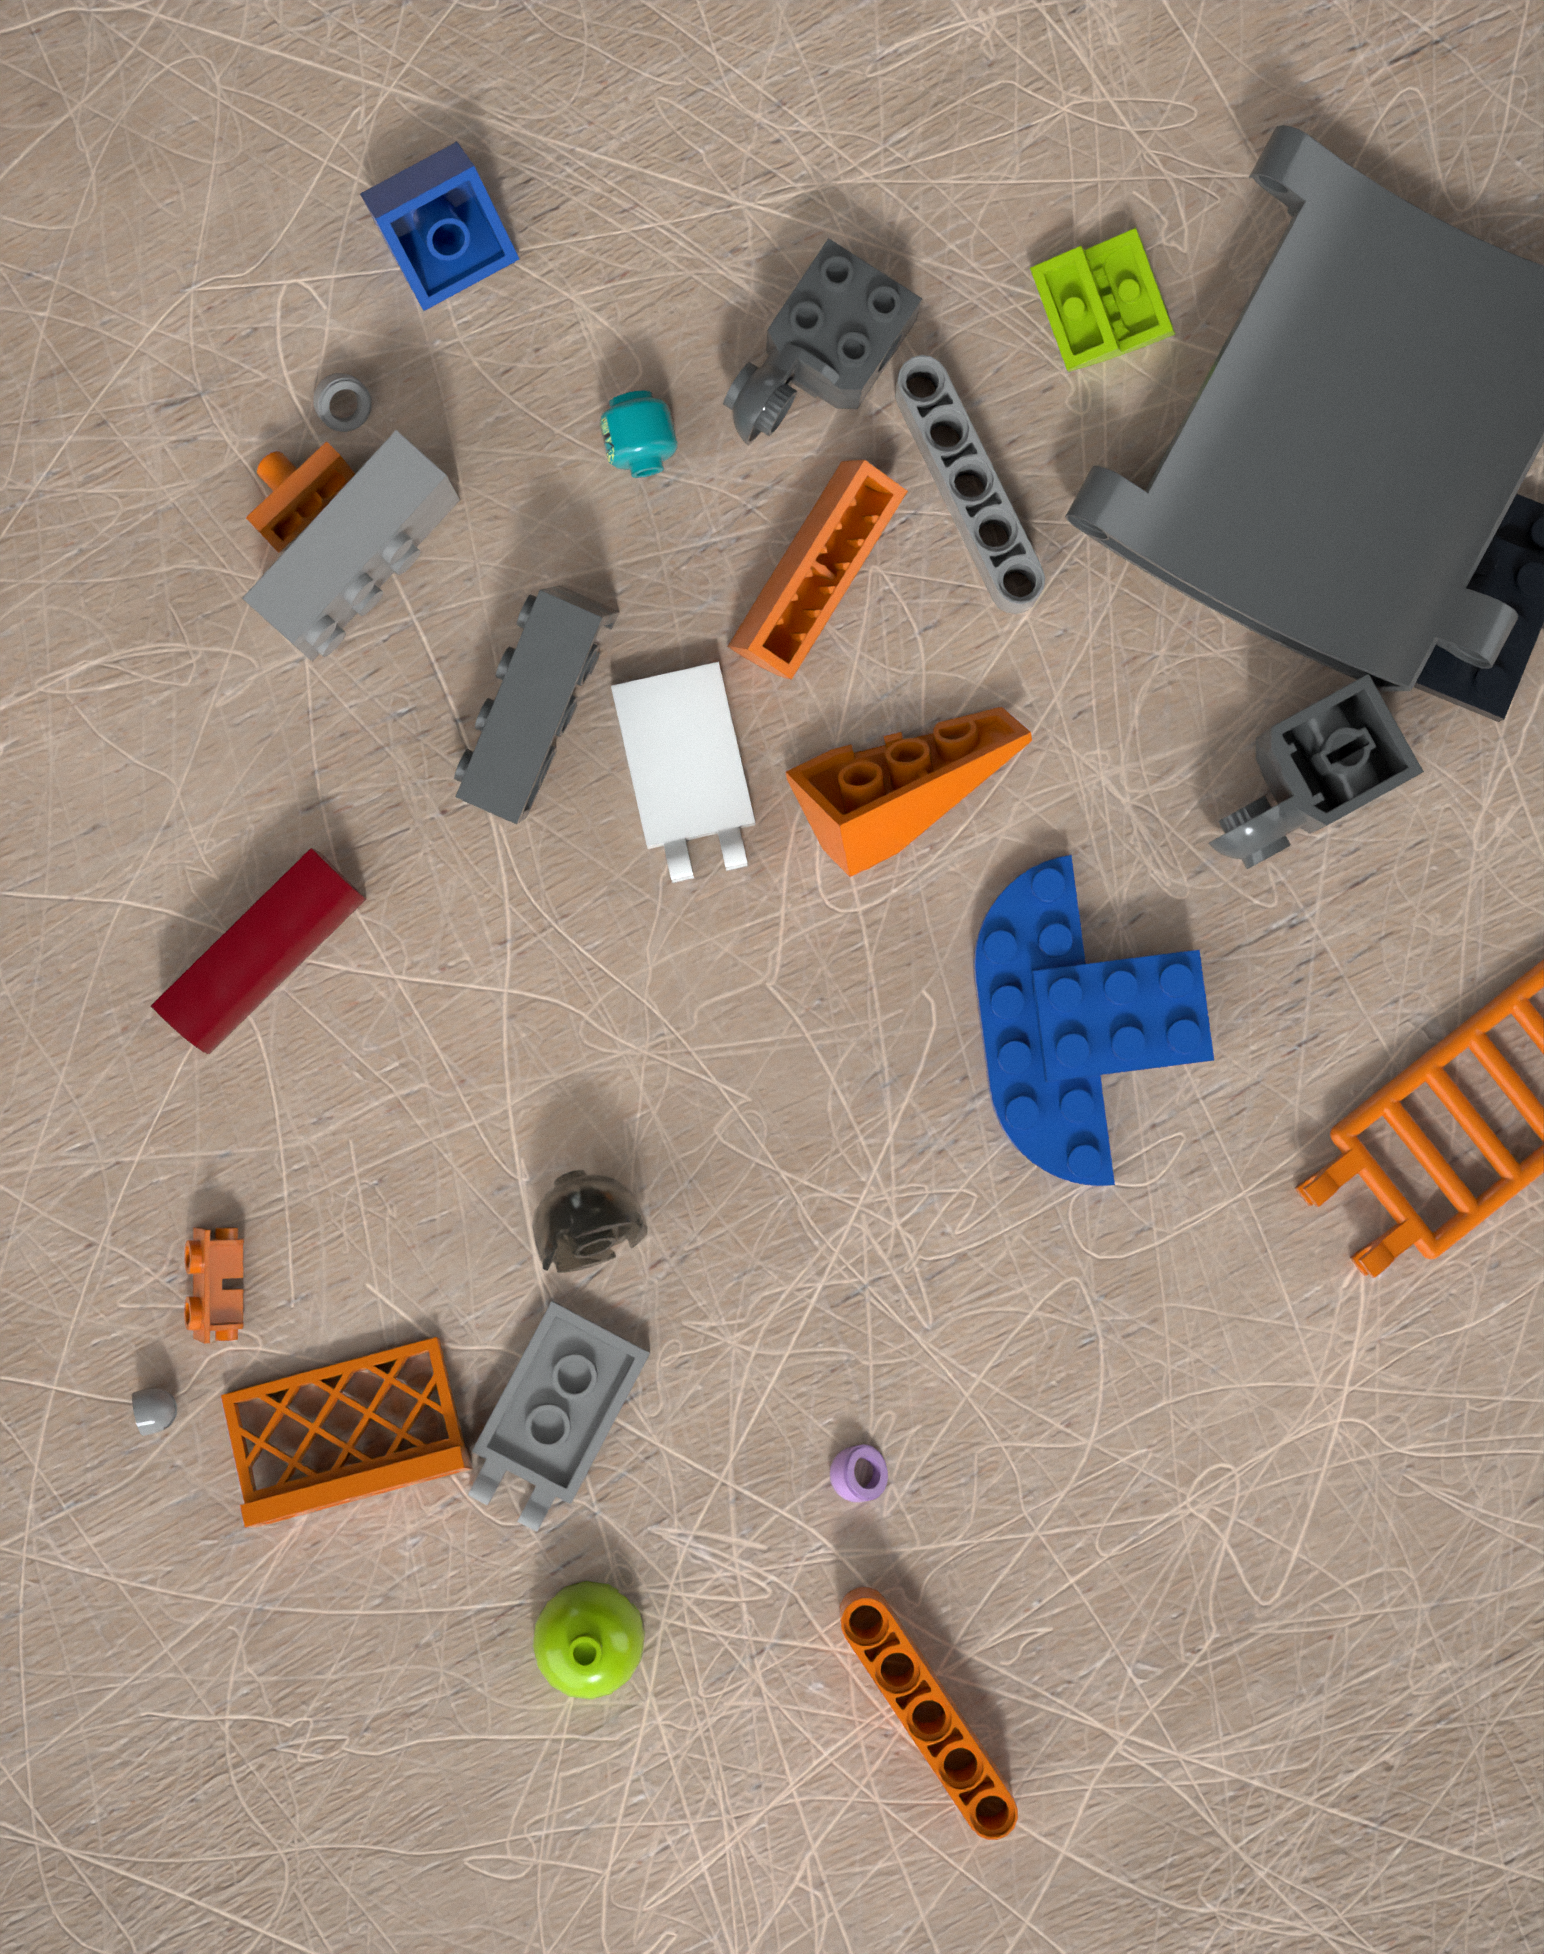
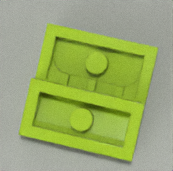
[1030,228,1176,372]

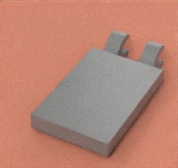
[468,1301,650,1532]

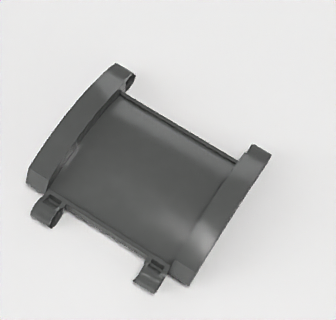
[1065,125,1544,691]

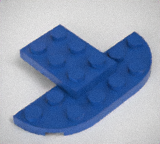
[973,855,1214,1186]

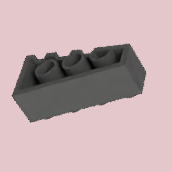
[454,585,620,825]

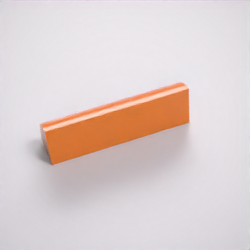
[727,459,908,680]

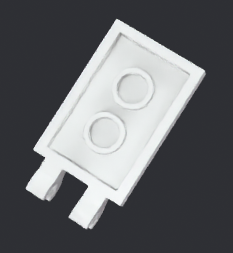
[611,662,755,883]

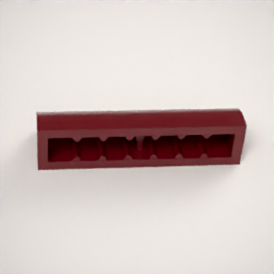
[151,848,366,1054]

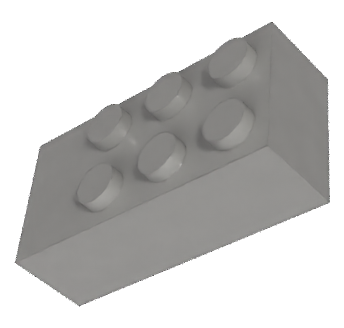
[242,430,460,662]

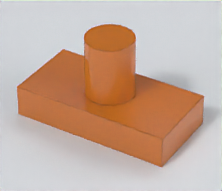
[246,441,355,553]

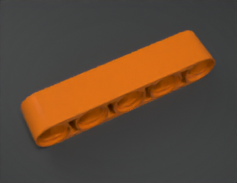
[840,1587,1018,1840]

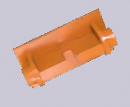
[184,1227,244,1344]

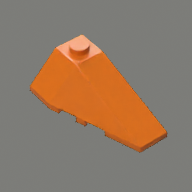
[785,707,1032,877]

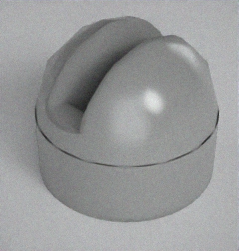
[132,1388,177,1436]

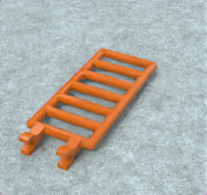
[1295,959,1544,1278]

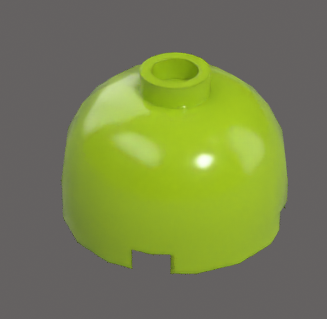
[532,1581,645,1700]

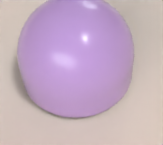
[830,1444,888,1502]

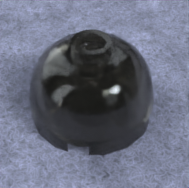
[532,1170,648,1273]

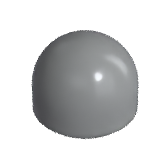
[313,373,371,432]

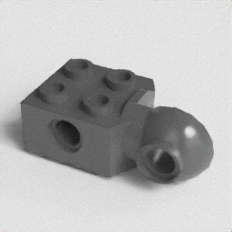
[723,238,922,446]
[1208,674,1424,869]

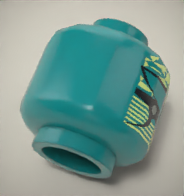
[600,390,678,478]

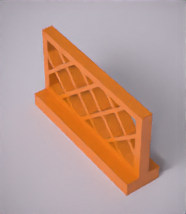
[221,1337,473,1527]

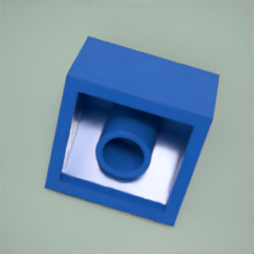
[360,142,520,311]

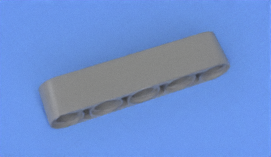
[895,355,1045,614]

